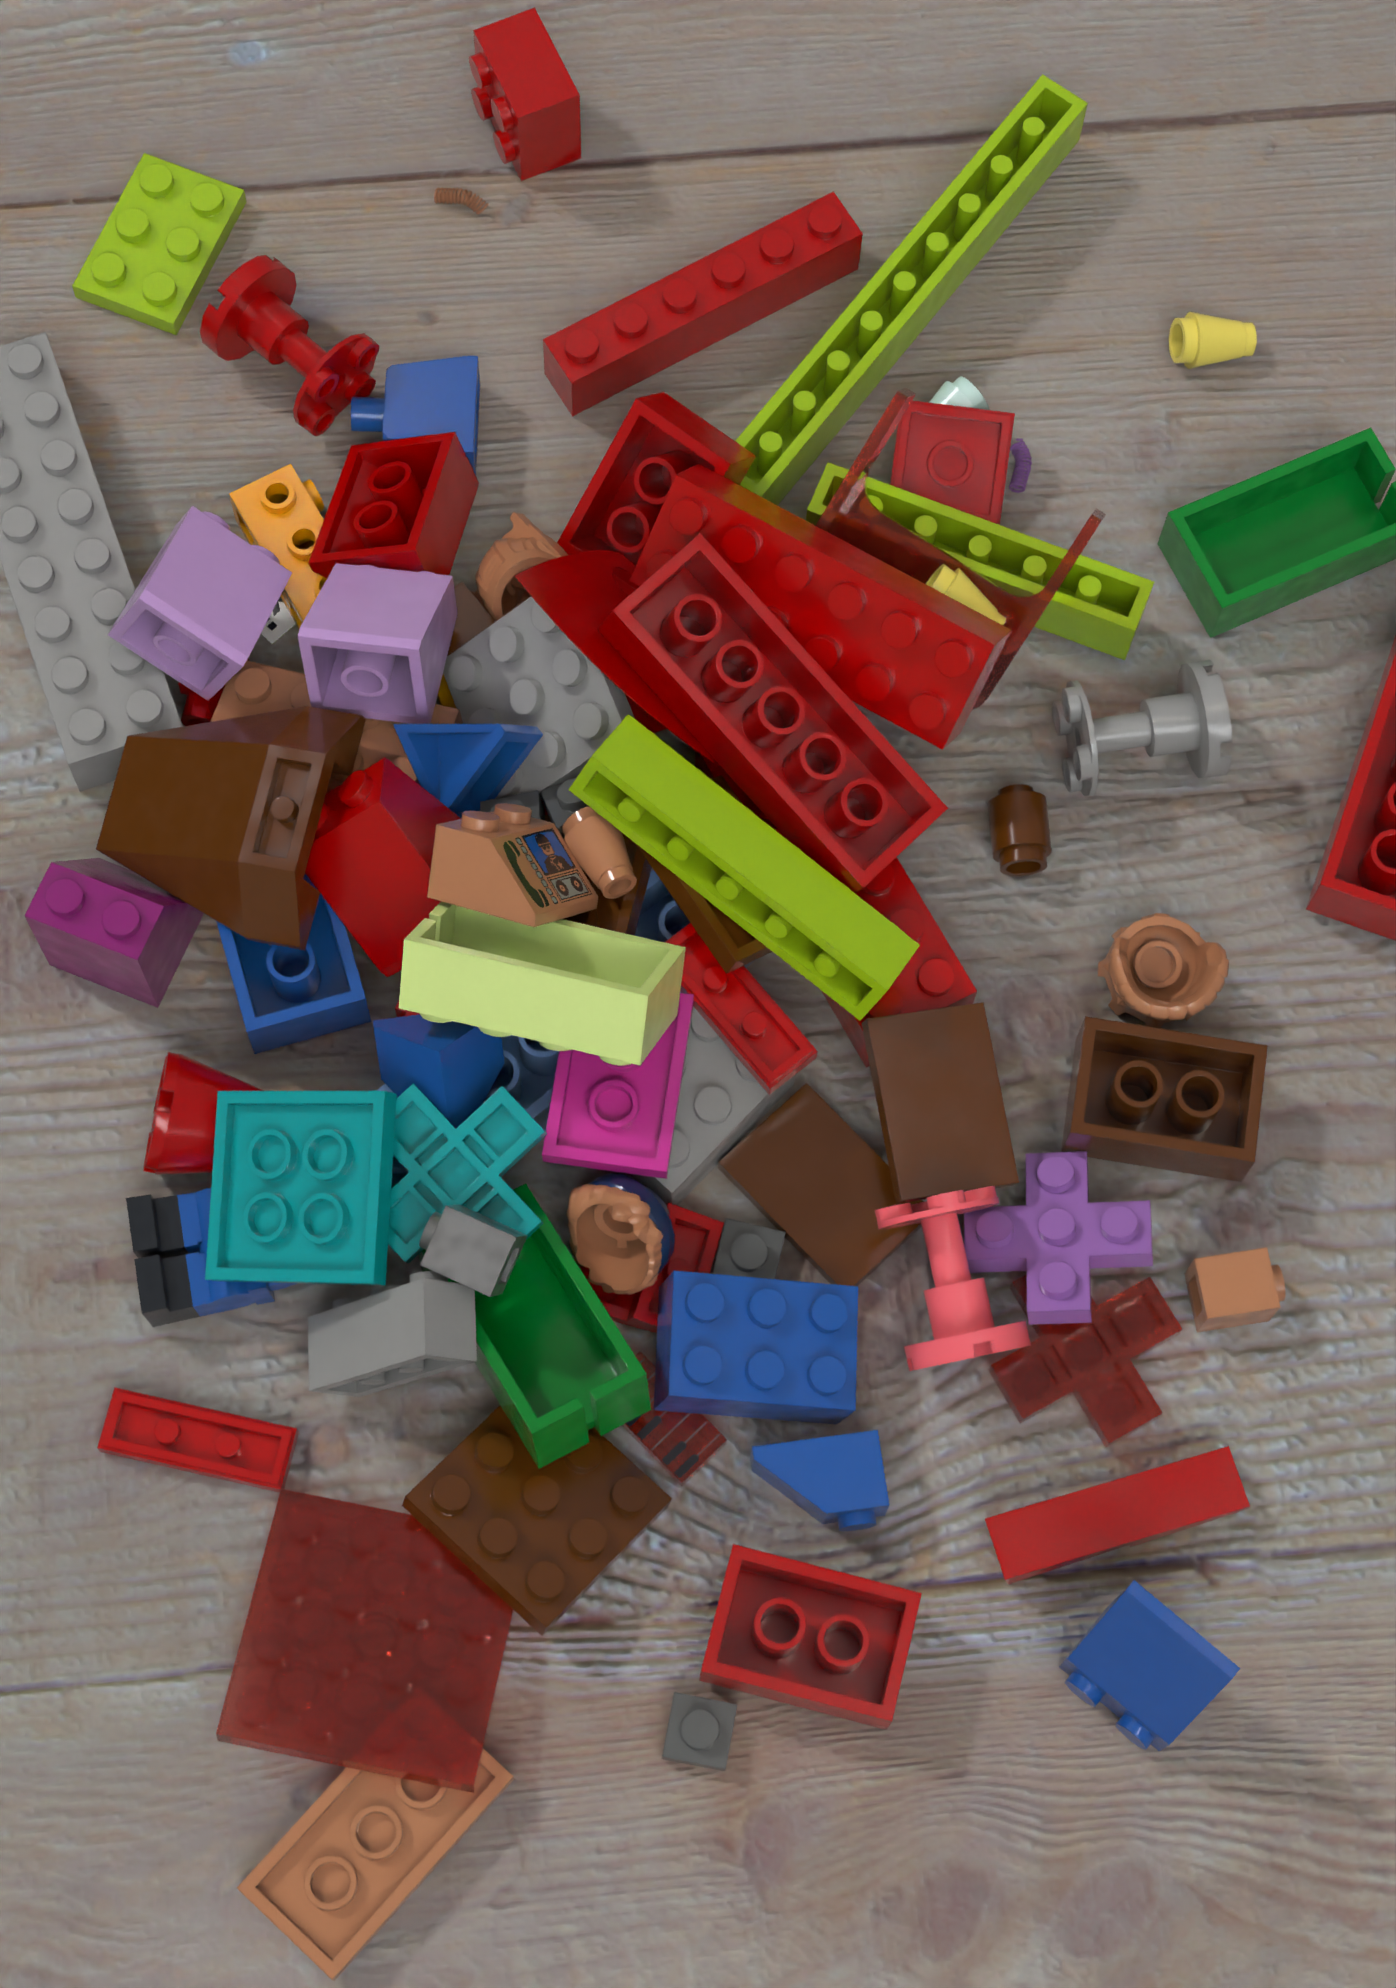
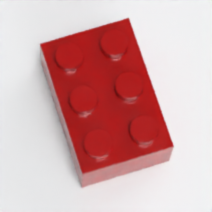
[557,392,756,595]
[699,1544,922,1730]

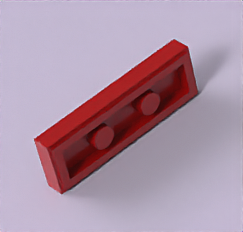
[665,923,818,1095]
[97,1387,299,1493]

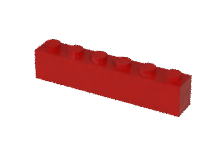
[543,191,863,417]

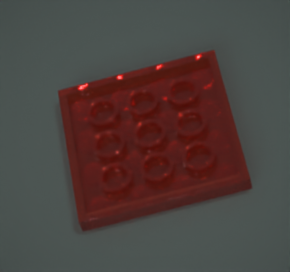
[216,1489,514,1793]

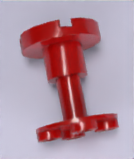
[200,255,379,436]

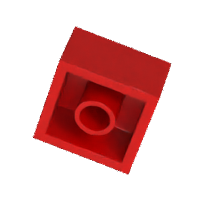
[469,7,581,181]

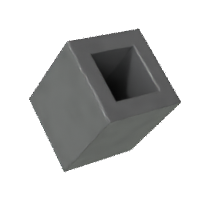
[419,1204,528,1297]

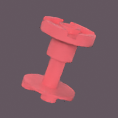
[875,1186,1031,1371]

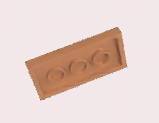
[237,1688,514,1981]

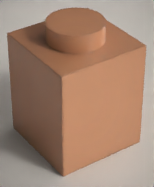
[1184,1247,1285,1333]

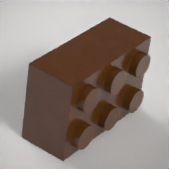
[1061,1016,1268,1182]

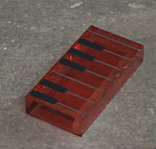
[622,1351,727,1487]

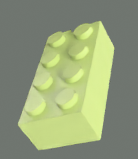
[398,901,686,1066]

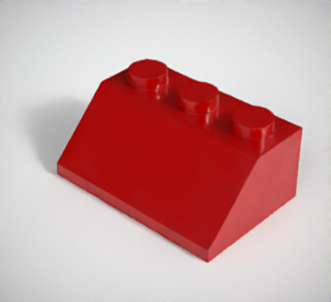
[308,432,479,578]

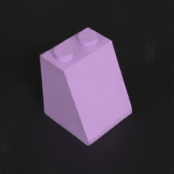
[108,506,292,701]
[297,563,457,724]

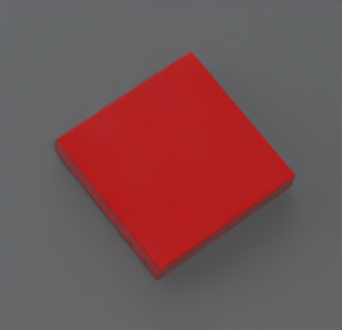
[890,399,1015,525]

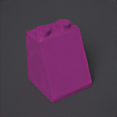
[24,858,204,1008]

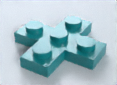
[388,1083,547,1264]

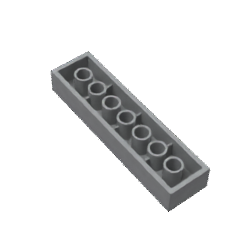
[0,332,183,791]

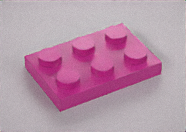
[542,993,694,1179]

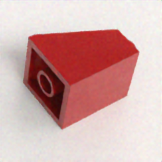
[305,757,461,977]

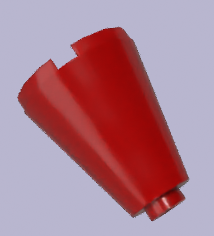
[143,1052,264,1175]

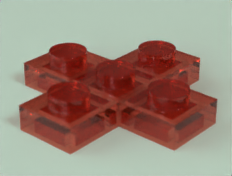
[988,1274,1183,1448]

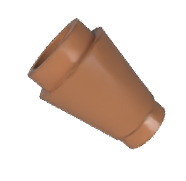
[562,806,637,899]

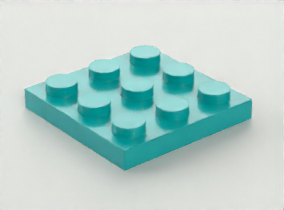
[205,1091,397,1285]

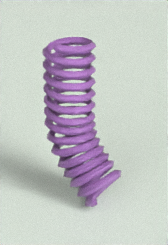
[1009,438,1032,493]

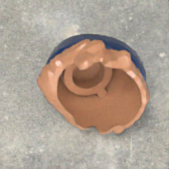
[566,1173,675,1294]

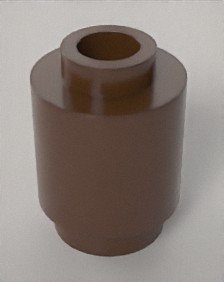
[987,784,1052,876]

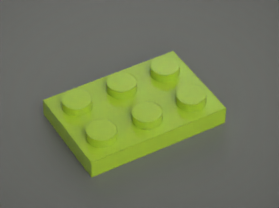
[72,153,247,336]

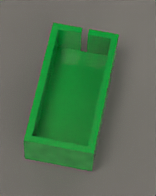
[1157,427,1396,638]
[418,1183,651,1469]

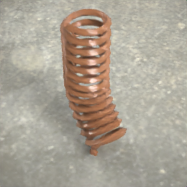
[434,187,489,214]

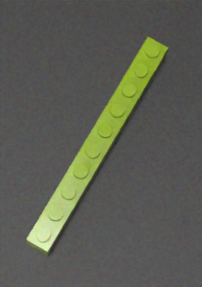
[735,74,1088,505]

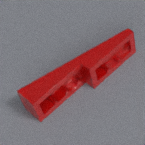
[985,1446,1250,1584]

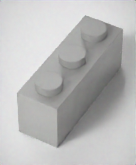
[308,1271,477,1397]

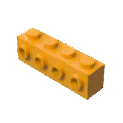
[229,464,327,629]

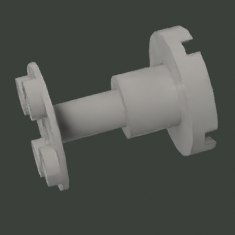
[1052,660,1232,796]

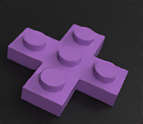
[964,1151,1153,1325]

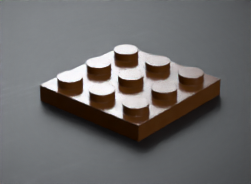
[402,1405,672,1636]

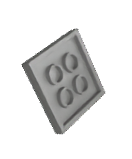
[443,597,635,801]

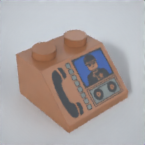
[427,803,598,927]

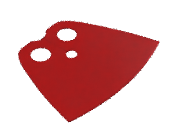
[515,550,715,763]

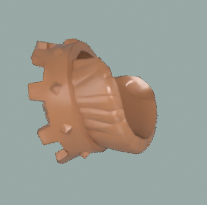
[1098,913,1229,1028]

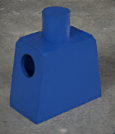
[351,356,481,475]

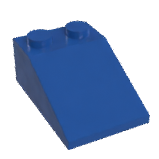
[1059,1580,1240,1751]

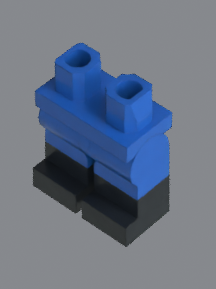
[126,1188,298,1327]

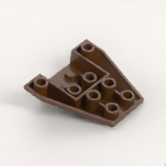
[96,706,366,951]

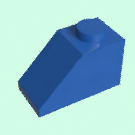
[750,1430,890,1531]

